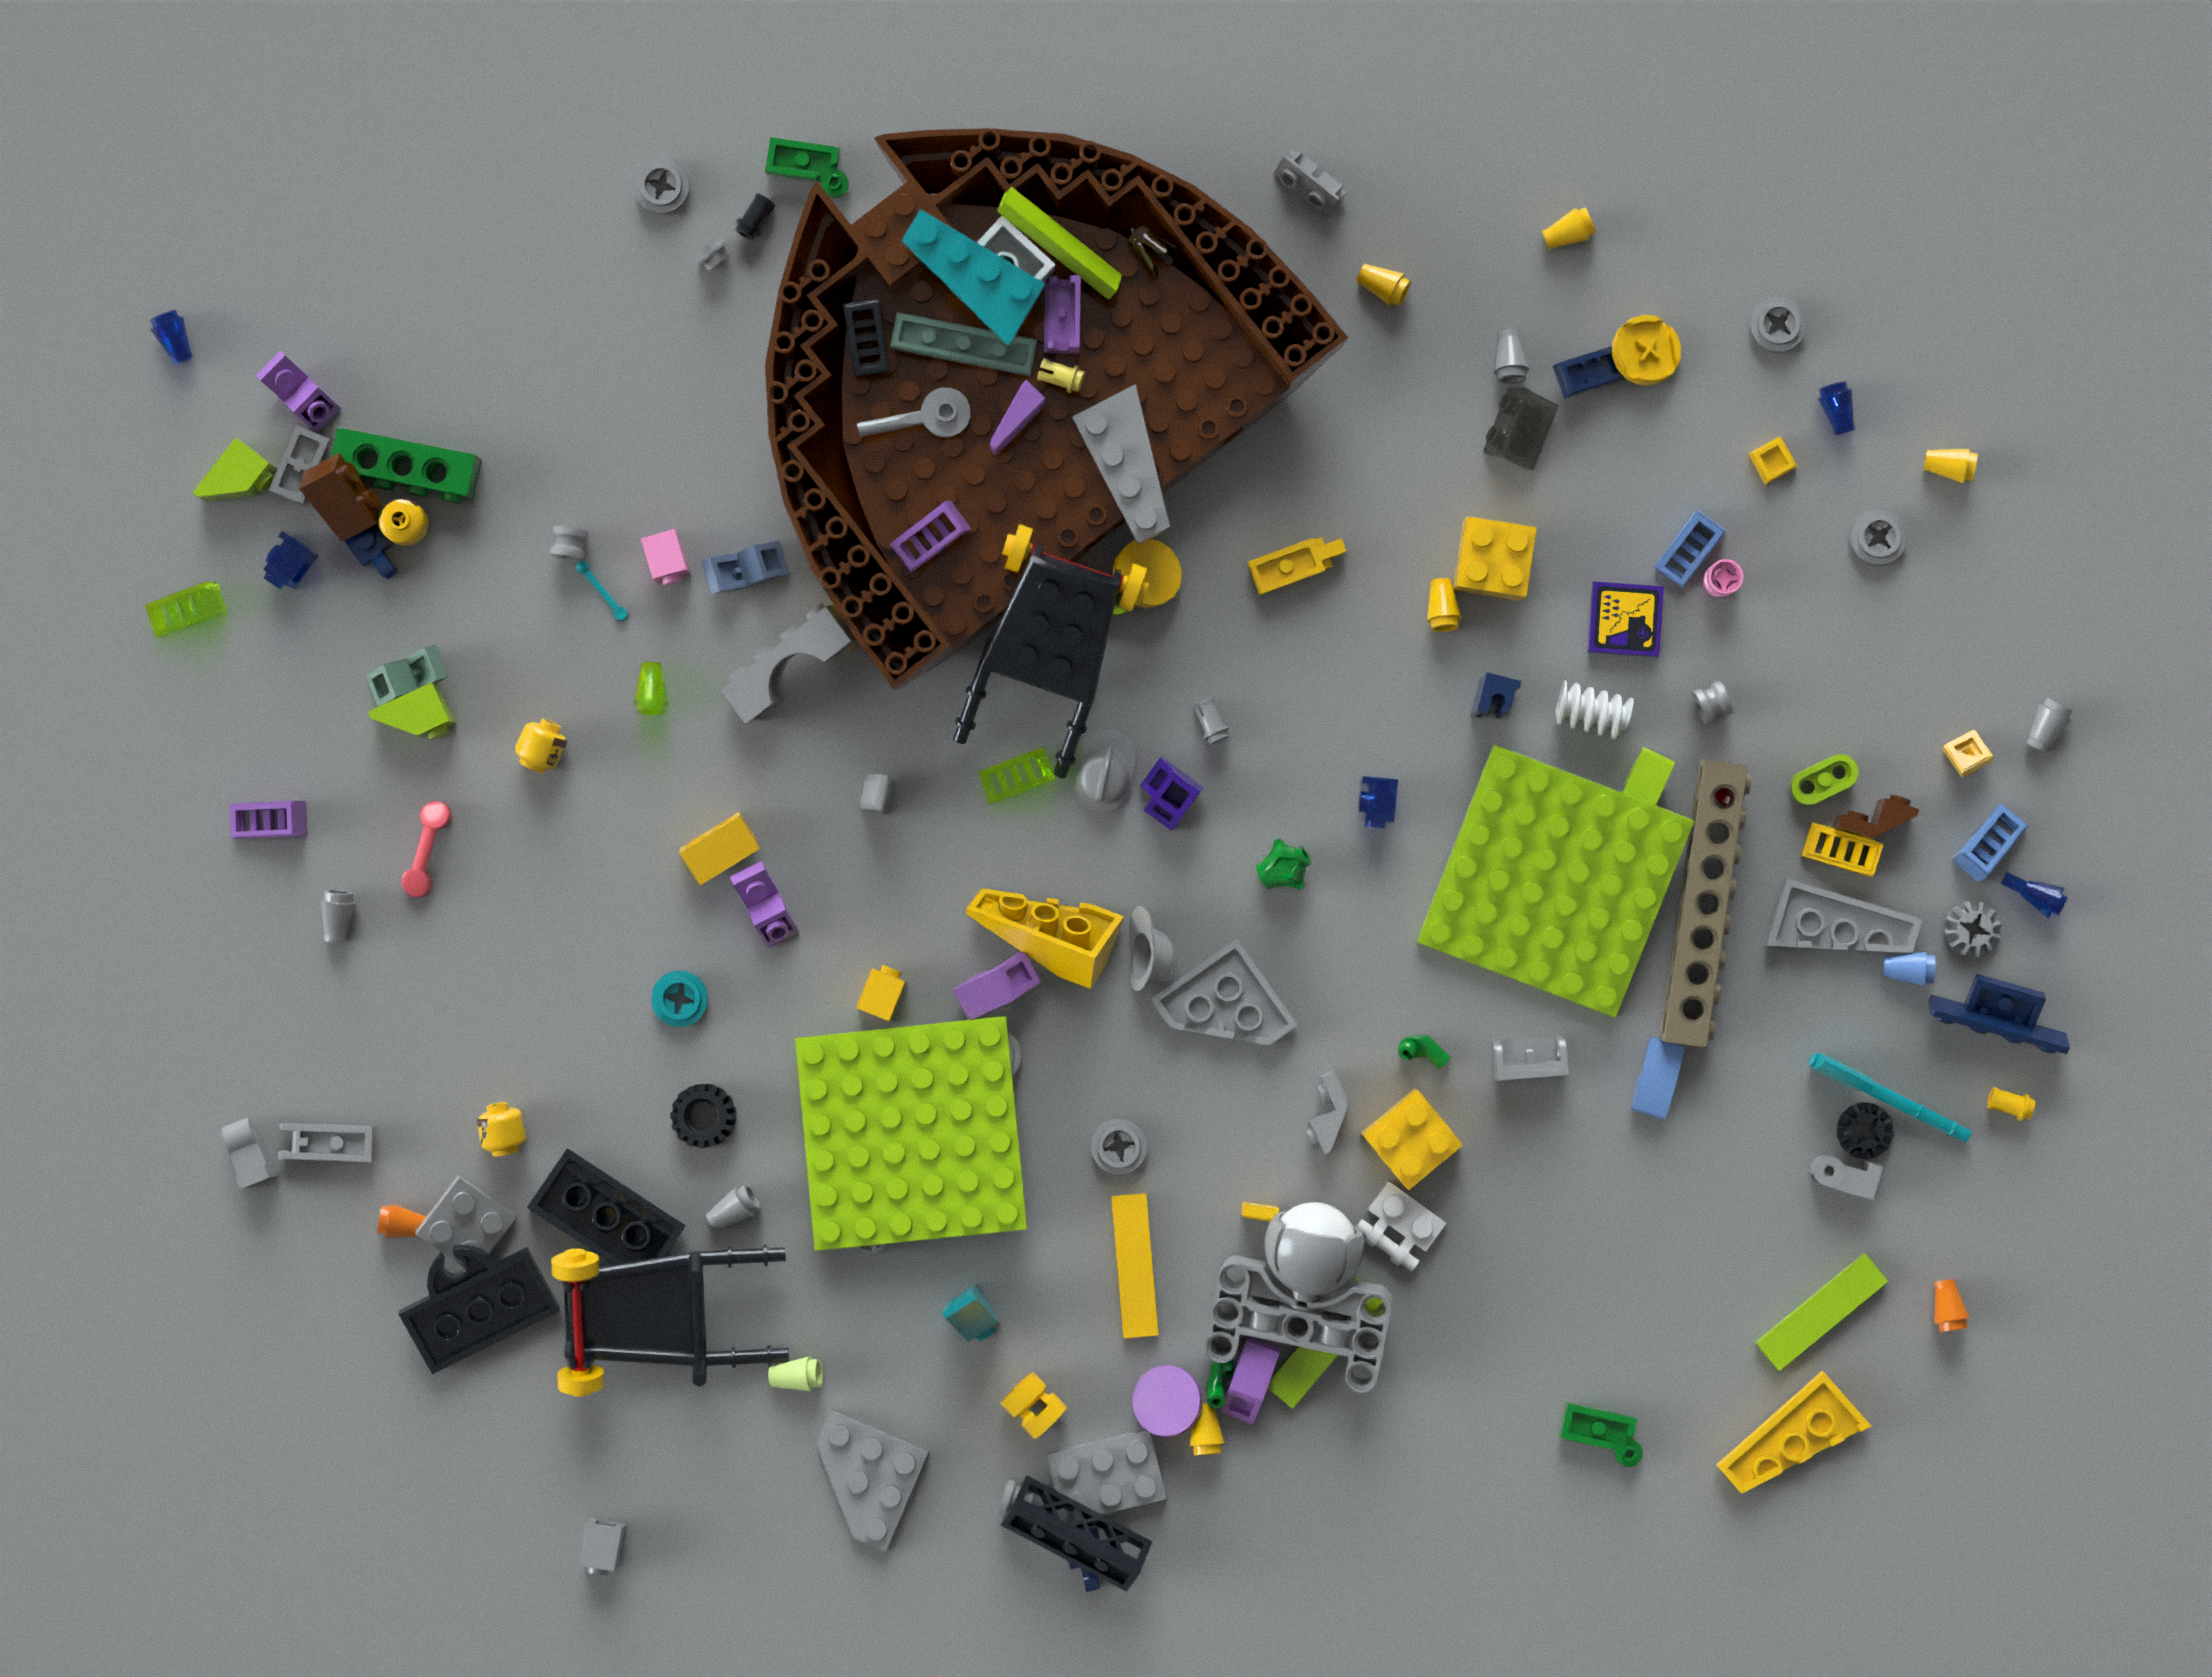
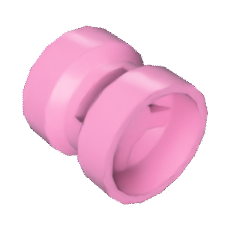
[1702,559,1744,598]

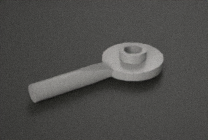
[857,388,970,438]

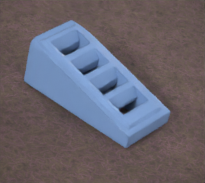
[1654,509,1726,588]
[1952,803,2028,882]

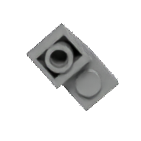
[1306,1071,1349,1154]

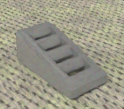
[860,774,894,814]

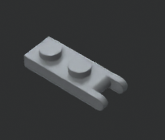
[277,1123,375,1162]

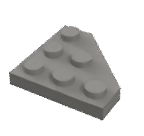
[1150,939,1298,1046]
[816,1409,929,1552]

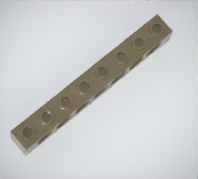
[1659,759,1752,1047]

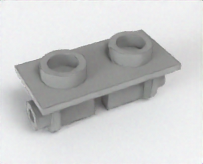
[1273,149,1346,218]

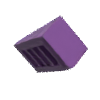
[990,380,1045,455]
[890,500,971,573]
[229,801,307,839]

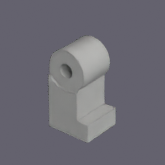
[221,1117,278,1189]
[1809,1155,1883,1201]

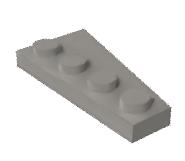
[1072,384,1170,545]
[1765,878,1923,953]

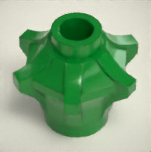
[1256,838,1311,890]

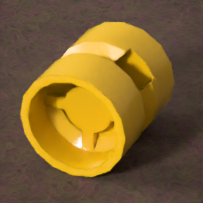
[1000,1371,1067,1440]

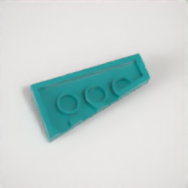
[902,209,1045,348]

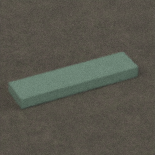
[890,312,1037,377]

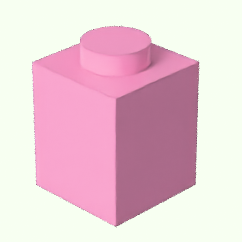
[641,529,691,586]

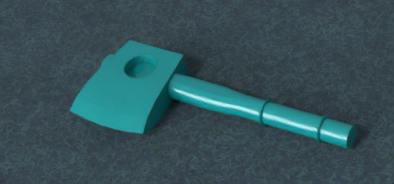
[1808,1052,1972,1143]

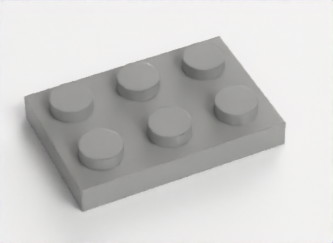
[1047,1429,1167,1523]

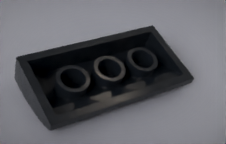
[527,1148,686,1265]

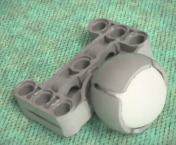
[1205,1202,1393,1393]

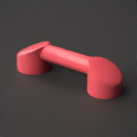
[402,801,452,897]

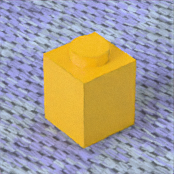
[856,964,907,1021]

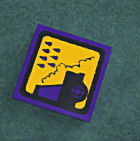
[1587,581,1664,657]

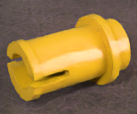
[1987,1087,2036,1121]

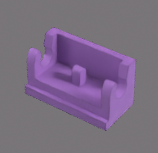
[1044,276,1081,354]

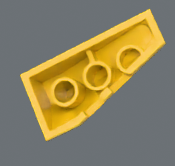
[966,888,1124,989]

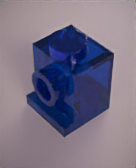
[263,531,319,589]
[1358,776,1398,829]

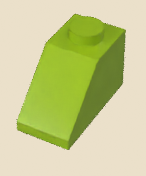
[192,438,277,502]
[368,682,456,740]

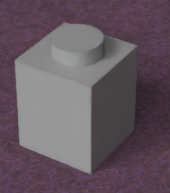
[579,1518,626,1575]

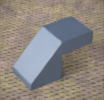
[701,541,789,595]

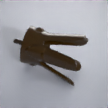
[1127,224,1179,277]

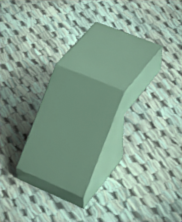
[366,644,448,707]

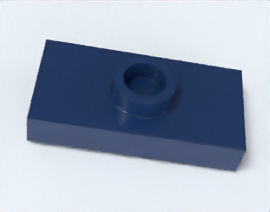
[1552,346,1626,399]

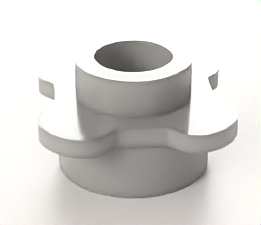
[697,239,730,270]

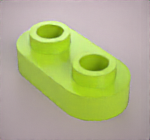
[1789,754,1859,805]

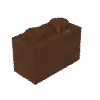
[299,453,381,542]

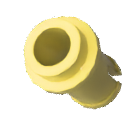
[1037,358,1085,393]

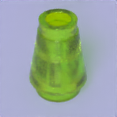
[633,662,669,715]

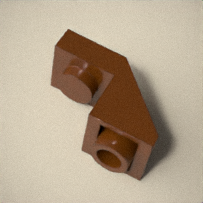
[1832,794,1919,839]

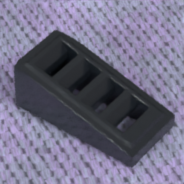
[843,299,890,376]

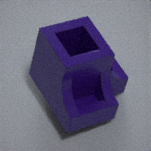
[1140,756,1204,831]

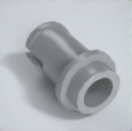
[1192,697,1230,745]

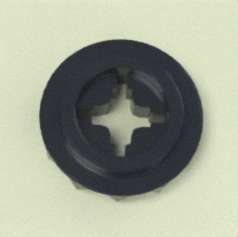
[1836,1102,1895,1159]

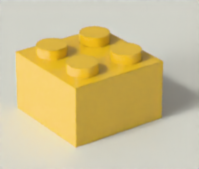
[1453,516,1537,601]
[1360,1088,1463,1190]

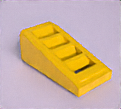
[1801,822,1883,878]

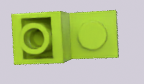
[1621,747,1675,805]

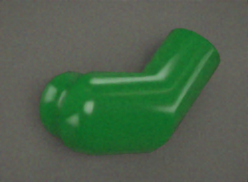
[1398,1035,1451,1069]
[1206,1359,1234,1409]

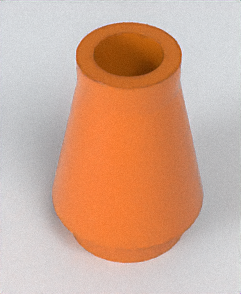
[377,1203,426,1238]
[1934,1279,1970,1333]

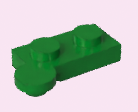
[765,137,849,198]
[1559,1402,1643,1467]

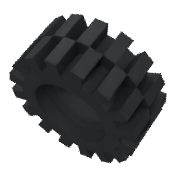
[670,1084,737,1148]

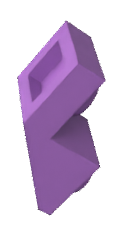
[256,350,341,433]
[730,861,799,948]
[952,952,1041,1020]
[1220,1336,1281,1424]

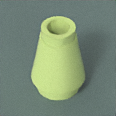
[768,1356,823,1392]

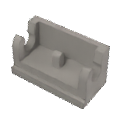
[269,425,329,504]
[1492,1035,1570,1081]

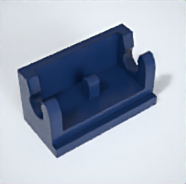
[1470,672,1522,719]

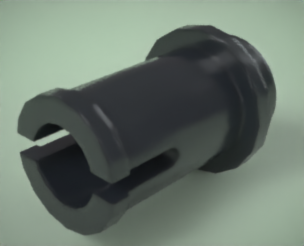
[735,193,775,241]

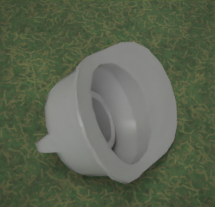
[1075,728,1136,812]
[1129,906,1175,991]

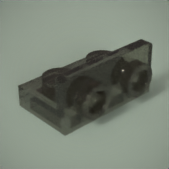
[1483,388,1559,470]

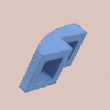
[1630,1037,1685,1120]

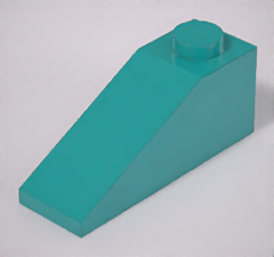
[942,1284,999,1342]

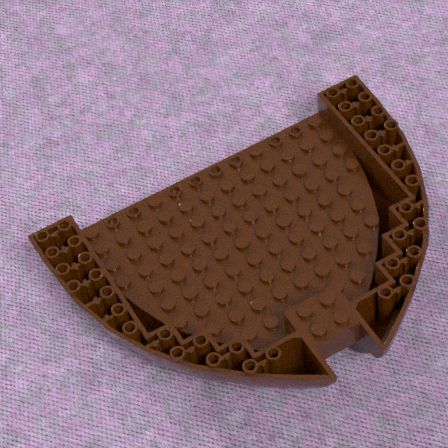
[765,128,1348,690]

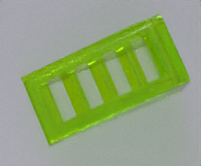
[144,581,227,638]
[978,747,1056,805]

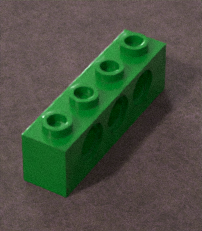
[331,427,482,504]

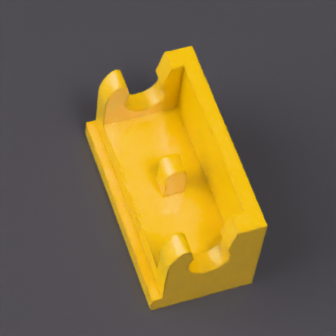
[679,811,760,886]

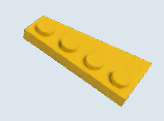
[1716,1371,1871,1494]

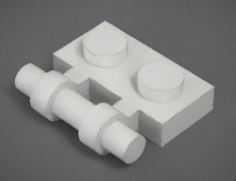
[1356,1181,1446,1272]

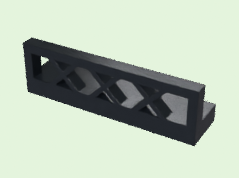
[1001,1475,1153,1592]

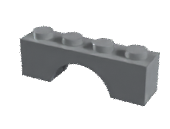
[721,603,857,724]

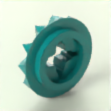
[651,971,708,1027]

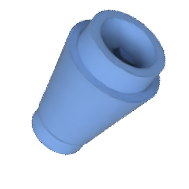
[1883,951,1936,987]

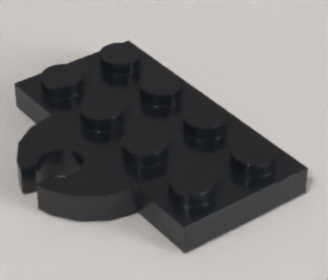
[399,1244,560,1374]

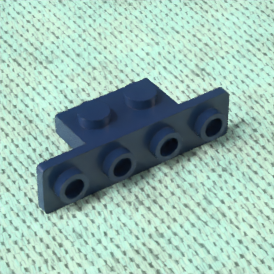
[1928,973,2070,1054]

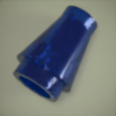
[150,310,193,365]
[1817,381,1856,435]

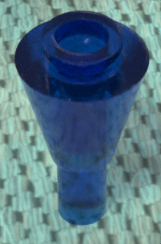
[2000,872,2068,919]

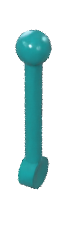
[576,561,628,621]

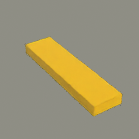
[1111,1193,1159,1338]

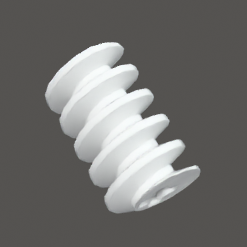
[1555,680,1634,740]

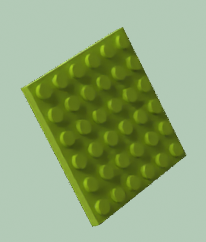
[1417,744,1694,1018]
[795,1016,1028,1251]

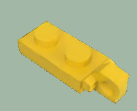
[1247,537,1347,596]

